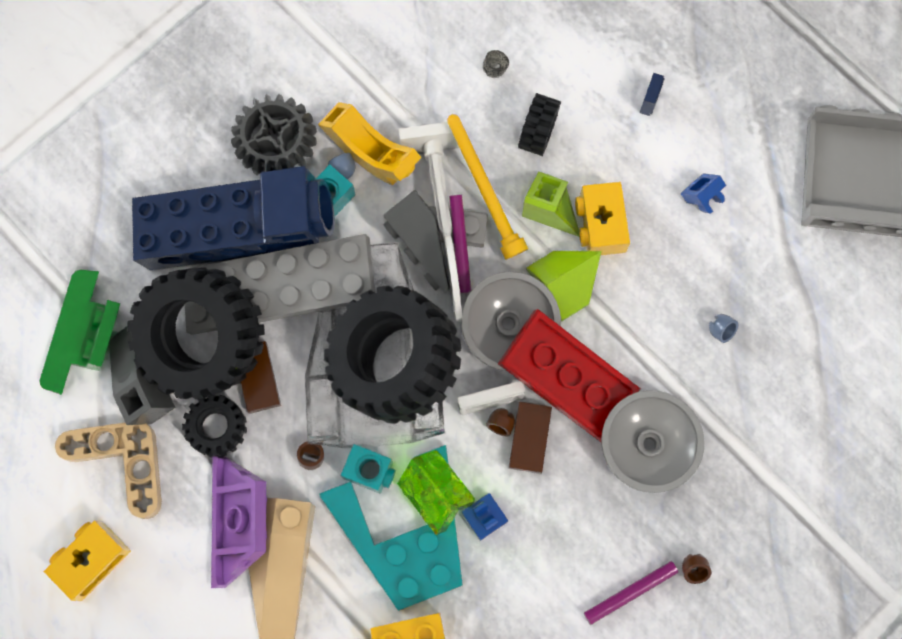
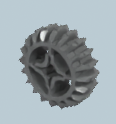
[231,94,317,176]

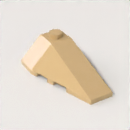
[249,498,316,639]

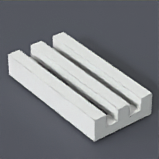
[457,381,526,416]

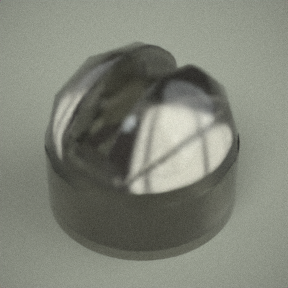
[482,50,509,78]

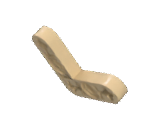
[55,423,162,519]

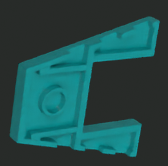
[319,445,463,611]

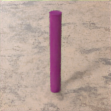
[449,195,471,293]
[583,561,679,625]

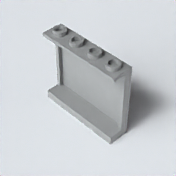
[801,105,902,237]

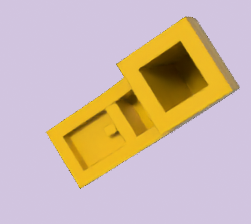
[318,102,422,185]

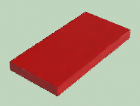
[498,309,641,442]

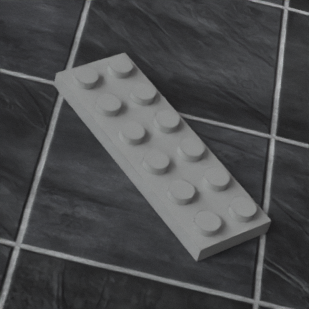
[185,234,375,335]

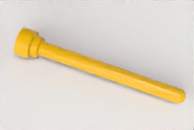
[447,114,529,260]

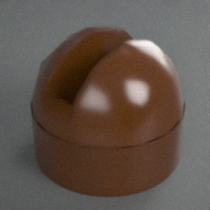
[486,408,515,437]
[297,441,324,470]
[682,554,712,584]

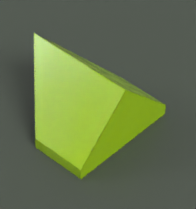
[522,171,580,237]
[526,251,602,322]

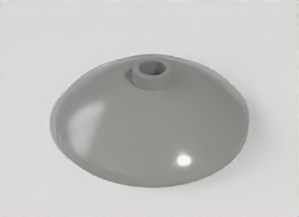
[461,272,561,371]
[601,391,704,493]

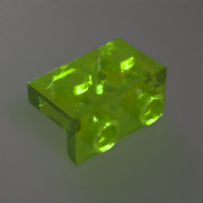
[397,450,475,535]

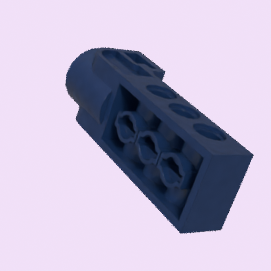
[132,166,335,270]

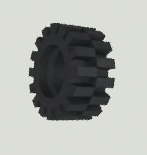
[518,93,561,156]
[182,394,247,457]

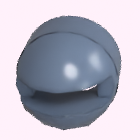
[328,153,356,179]
[709,314,739,343]

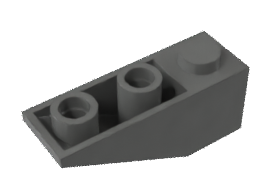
[383,190,450,293]
[109,326,176,425]

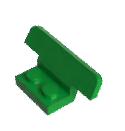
[39,270,121,395]

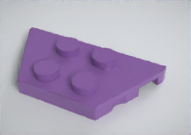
[211,456,267,588]

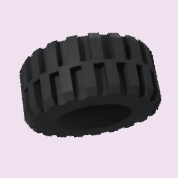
[127,267,265,400]
[324,285,462,424]

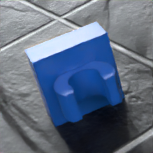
[680,173,727,214]
[461,493,508,541]

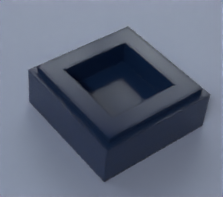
[639,72,665,116]

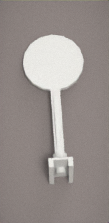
[398,120,462,321]

